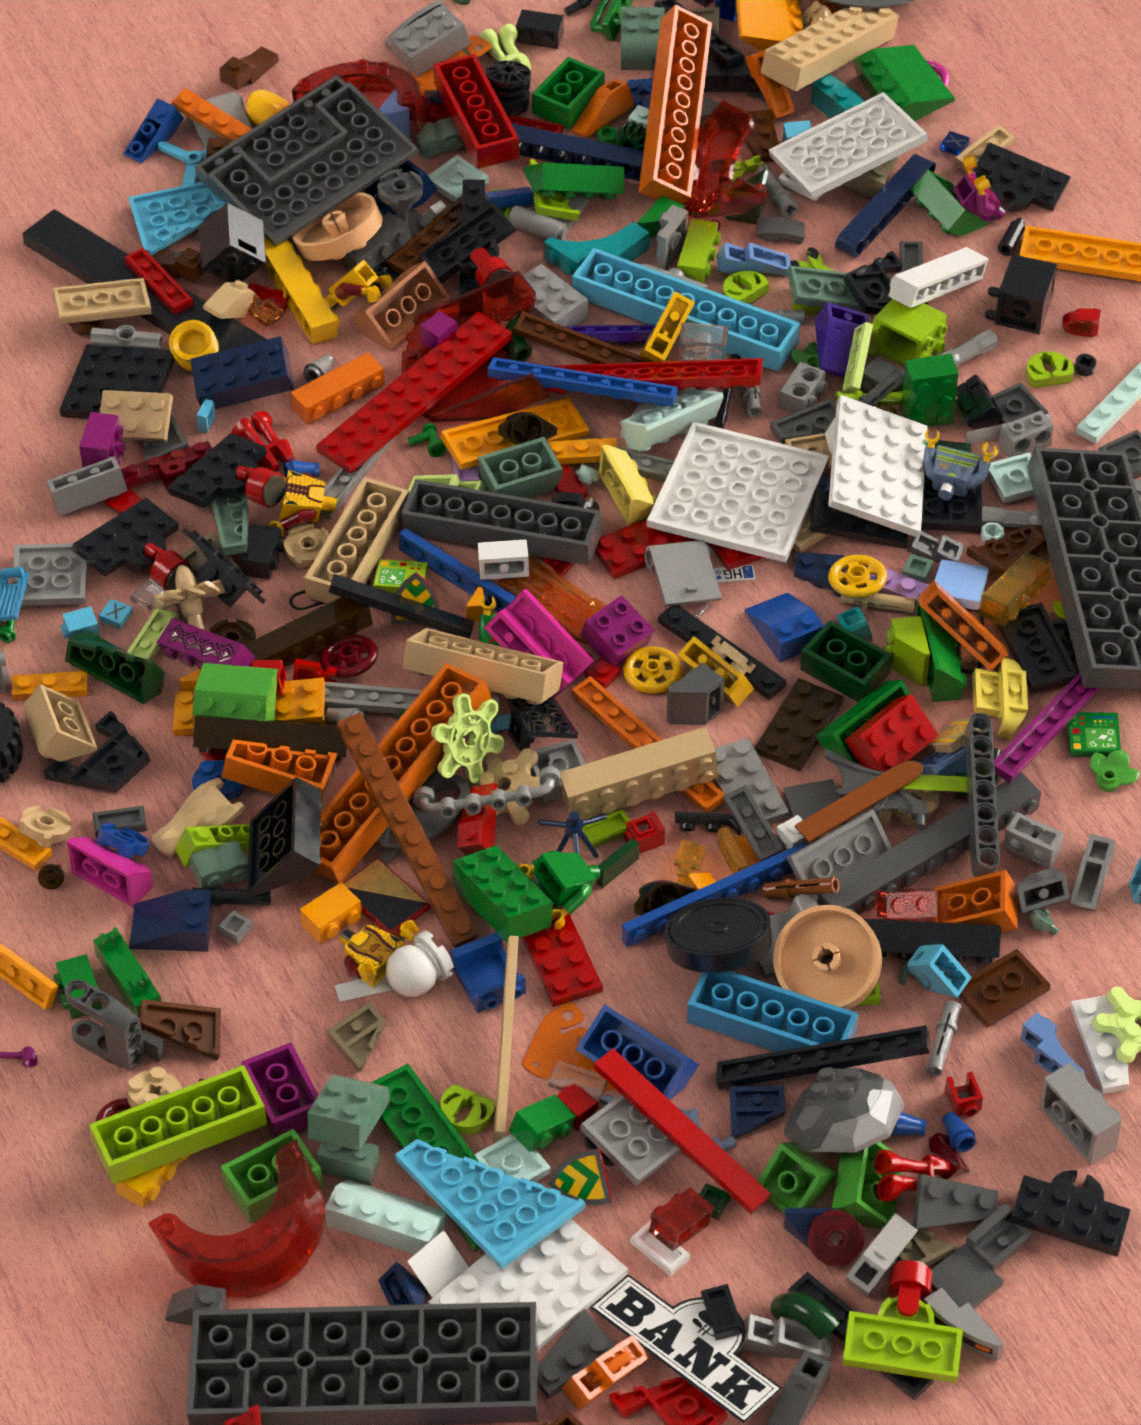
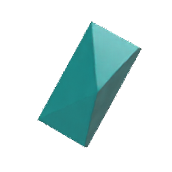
[836,606,873,639]

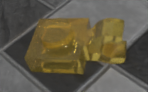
[674,840,707,886]

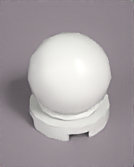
[385,931,454,997]

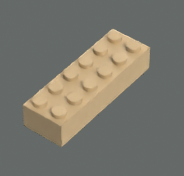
[304,477,409,604]
[403,628,564,705]
[560,727,718,821]

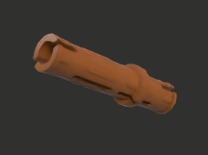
[762,876,840,899]

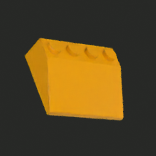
[736,0,803,51]

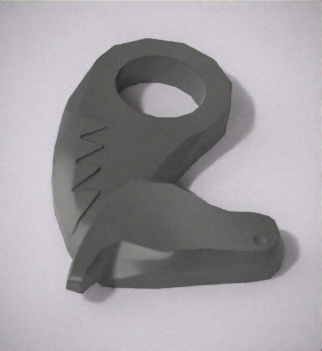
[376,775,470,865]

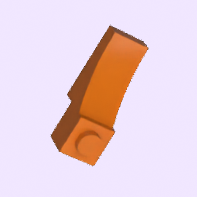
[745,50,795,119]
[562,1335,650,1410]

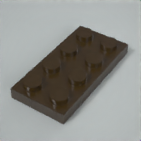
[755,678,844,772]

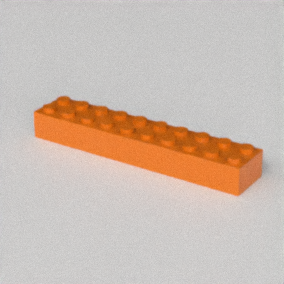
[639,4,712,204]
[314,662,492,884]

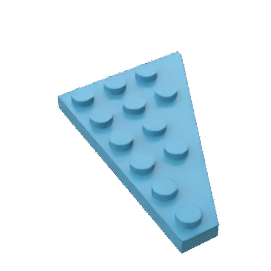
[128,182,226,256]
[395,1139,585,1270]

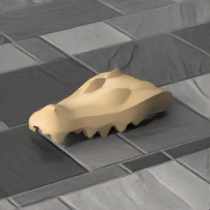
[152,778,246,858]

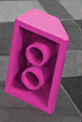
[67,837,153,908]

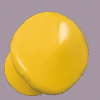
[245,90,290,125]
[169,320,219,371]

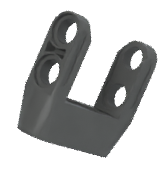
[65,980,144,1070]

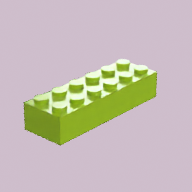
[89,1065,267,1185]

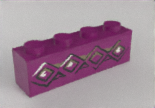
[156,618,255,669]

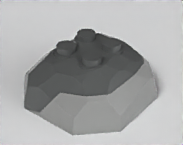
[784,1067,904,1153]

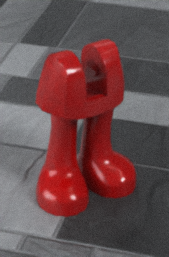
[231,411,295,472]
[874,1149,950,1202]

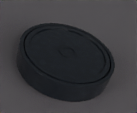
[665,898,773,973]

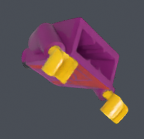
[952,155,1006,222]

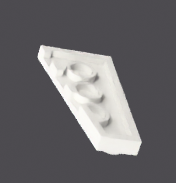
[1070,995,1129,1094]

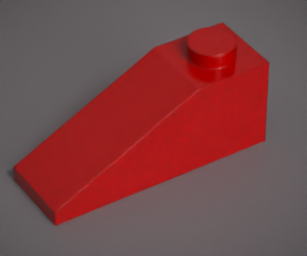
[457,783,497,855]

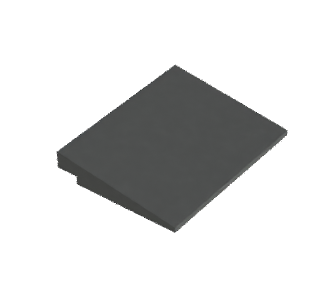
[195,75,419,247]

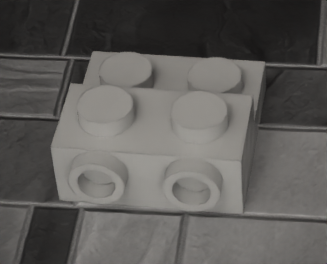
[656,205,688,270]
[531,739,585,803]

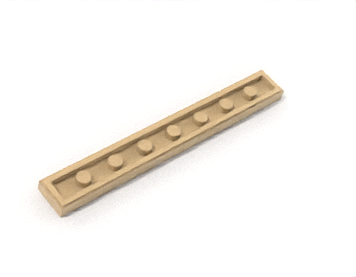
[493,935,519,1143]

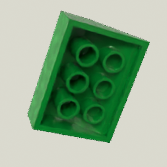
[853,44,955,121]

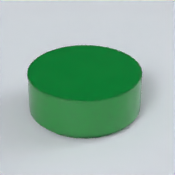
[597,126,618,145]

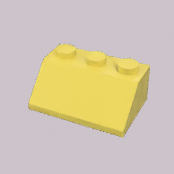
[599,445,657,526]

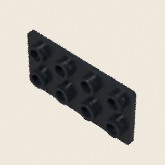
[182,528,266,608]
[506,697,578,751]

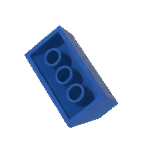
[575,1004,699,1100]

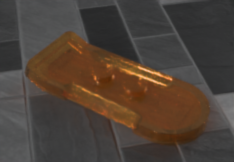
[498,555,606,644]

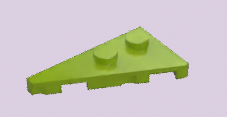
[527,159,580,221]

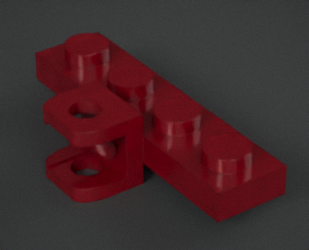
[121,441,212,491]

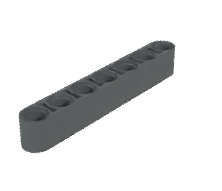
[964,713,1000,877]

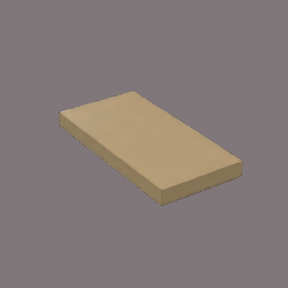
[52,278,151,325]

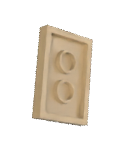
[100,390,173,442]

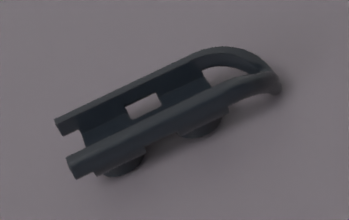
[675,812,741,835]

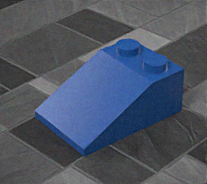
[745,592,824,662]

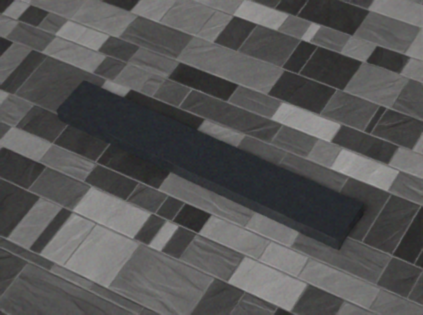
[22,209,289,355]

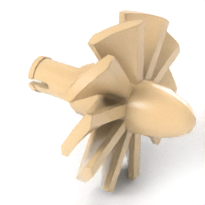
[153,565,225,630]

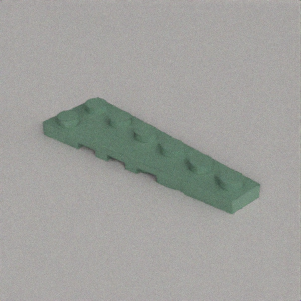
[211,494,249,556]

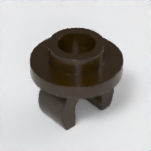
[38,864,64,889]

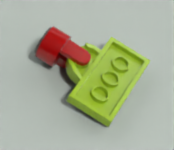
[842,1259,963,1383]

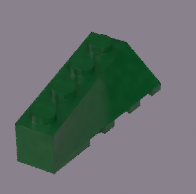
[65,630,165,704]

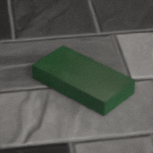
[596,838,639,888]

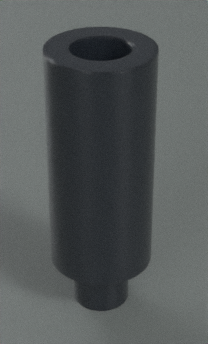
[997,218,1025,256]

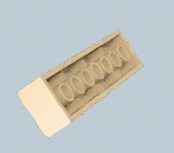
[760,6,899,91]

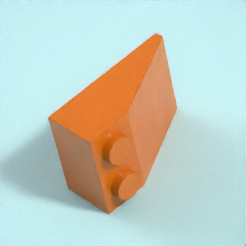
[932,870,1018,933]

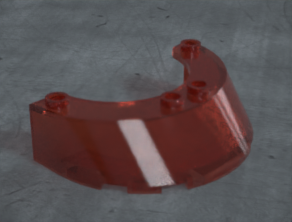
[292,59,431,134]
[683,99,768,218]
[148,1139,325,1298]

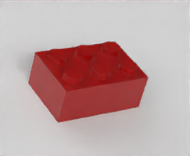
[845,694,939,772]

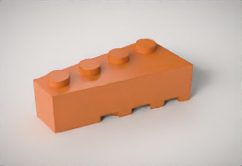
[221,740,337,802]

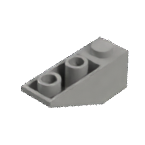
[845,1213,918,1298]

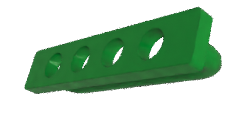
[589,0,633,40]

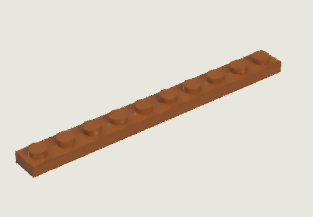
[336,712,479,948]

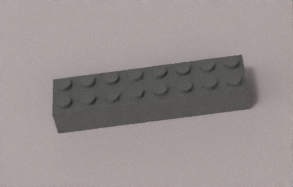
[401,479,603,565]

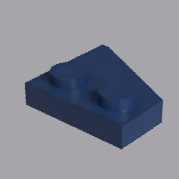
[794,552,844,597]
[729,1086,785,1139]

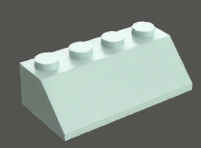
[620,388,724,452]
[325,1179,449,1255]

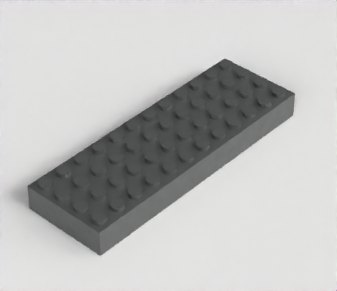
[1027,447,1141,690]
[187,1302,538,1425]

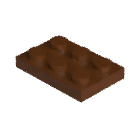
[958,949,1051,1028]

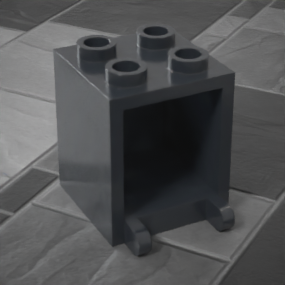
[195,203,266,283]
[985,254,1057,335]

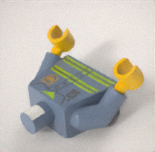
[923,429,998,500]

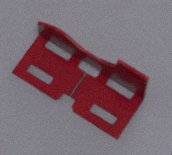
[929,1132,970,1180]

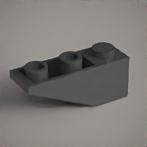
[766,1350,831,1425]

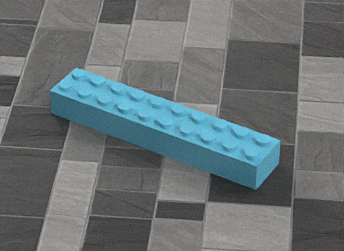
[572,248,800,372]

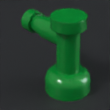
[407,423,447,457]

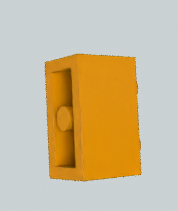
[300,882,362,944]

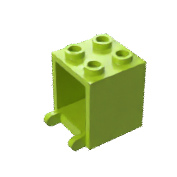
[867,299,947,367]

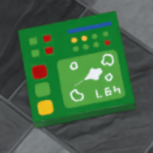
[1067,712,1121,757]

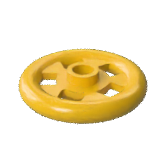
[828,555,887,598]
[623,646,683,694]

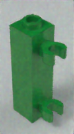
[93,927,161,1017]

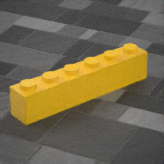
[263,238,340,345]

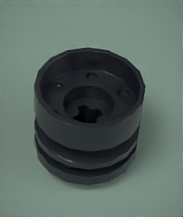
[485,60,531,116]

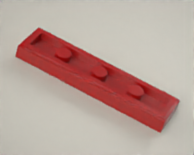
[124,248,194,315]

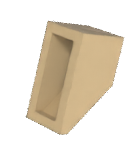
[203,280,255,319]

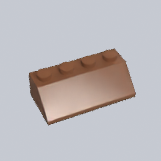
[351,261,451,350]

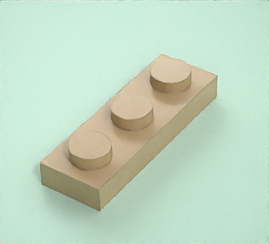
[954,125,1015,172]

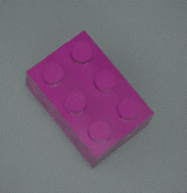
[241,1042,319,1139]

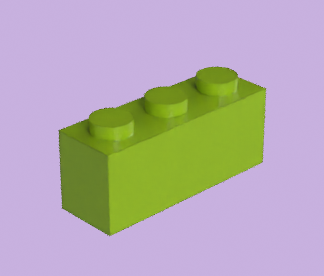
[677,218,721,283]

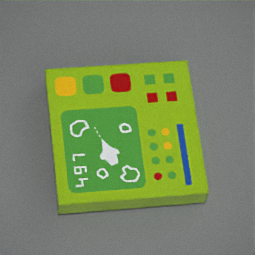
[373,559,428,594]

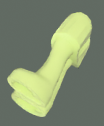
[479,24,531,71]

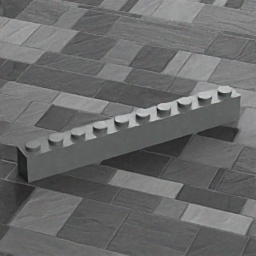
[817,772,1041,914]

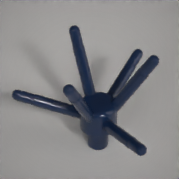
[537,812,607,858]

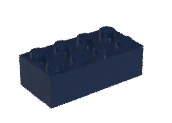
[191,336,294,409]

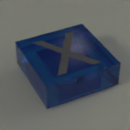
[940,131,970,156]

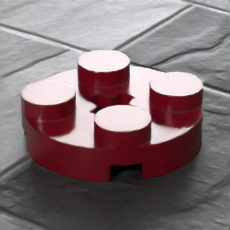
[807,1209,864,1267]

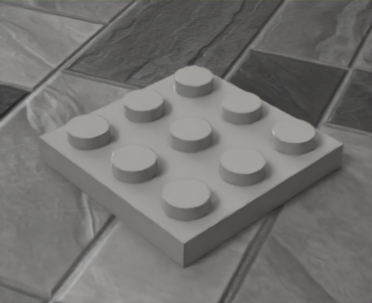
[12,543,88,606]
[580,1094,682,1186]

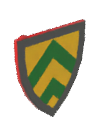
[391,572,440,625]
[548,1148,612,1205]

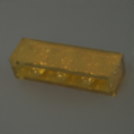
[978,552,1052,626]

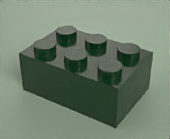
[800,620,892,702]

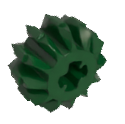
[615,120,647,151]

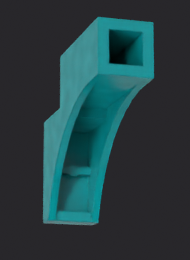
[544,222,650,276]

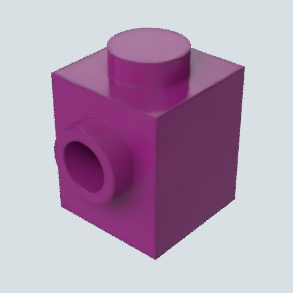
[421,311,457,349]

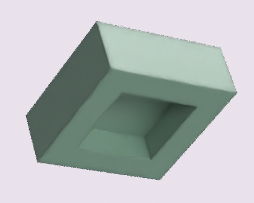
[902,554,933,583]

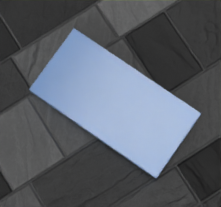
[935,559,989,610]

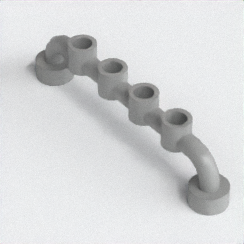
[413,766,560,819]

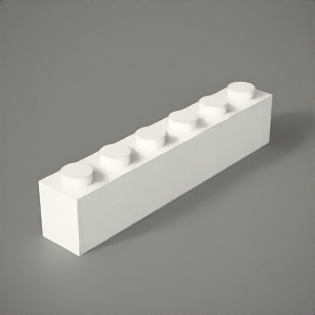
[888,247,989,308]

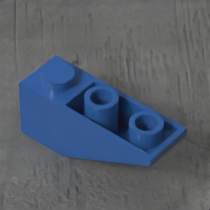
[123,98,184,164]

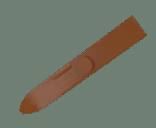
[795,761,924,843]

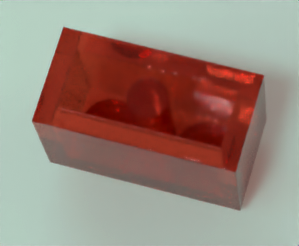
[876,888,937,920]
[648,1187,714,1251]

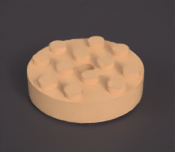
[292,193,383,261]
[773,905,882,1010]

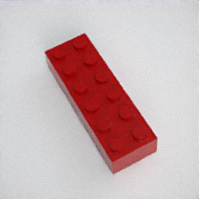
[433,54,519,169]

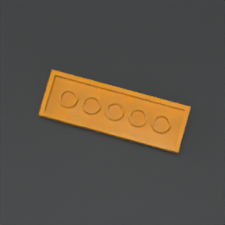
[1019,225,1141,282]
[440,398,589,470]
[173,678,325,736]

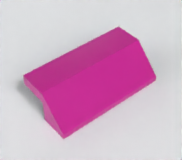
[484,589,594,698]

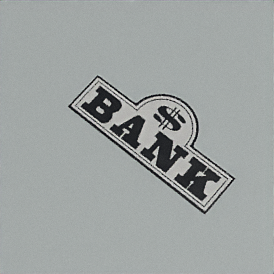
[589,1274,783,1424]

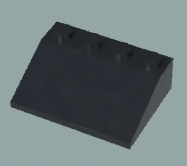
[247,777,322,897]

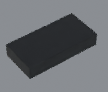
[701,1284,743,1340]

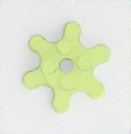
[431,693,504,783]
[1091,986,1141,1063]

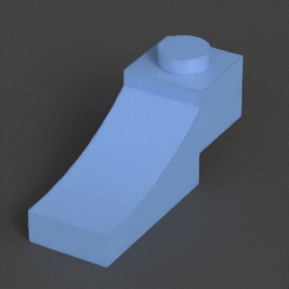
[716,242,791,277]
[1021,1012,1085,1075]

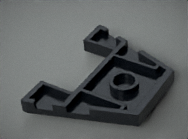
[843,251,929,314]
[43,711,150,793]

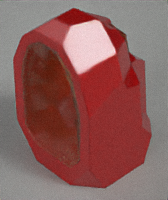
[1062,308,1101,337]

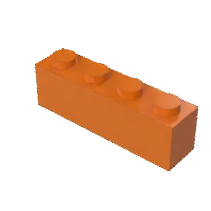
[290,352,385,425]
[917,580,1008,671]

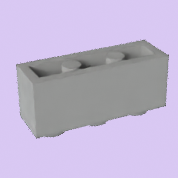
[47,456,128,516]

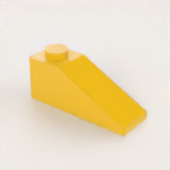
[640,291,695,362]

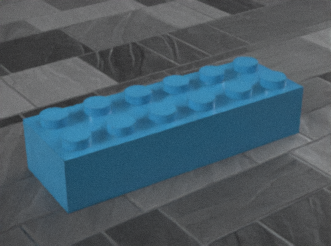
[687,971,858,1052]

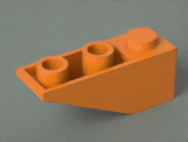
[571,78,635,137]

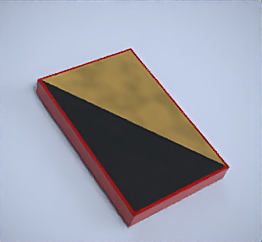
[343,858,430,929]

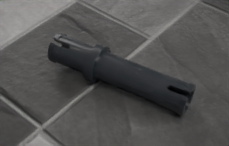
[192,886,271,907]

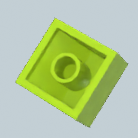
[885,616,930,686]

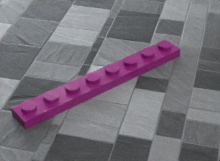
[994,672,1102,783]

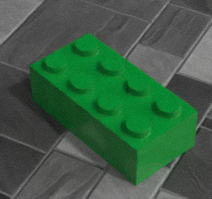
[451,845,553,943]

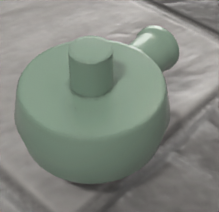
[1028,909,1059,935]

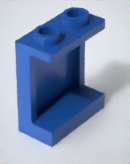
[450,932,526,1012]

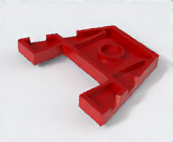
[609,1377,728,1425]

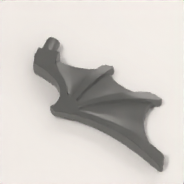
[825,749,928,831]

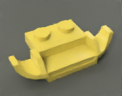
[972,658,1028,739]

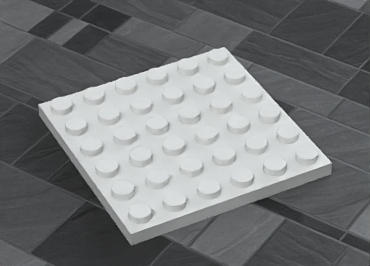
[647,422,830,563]

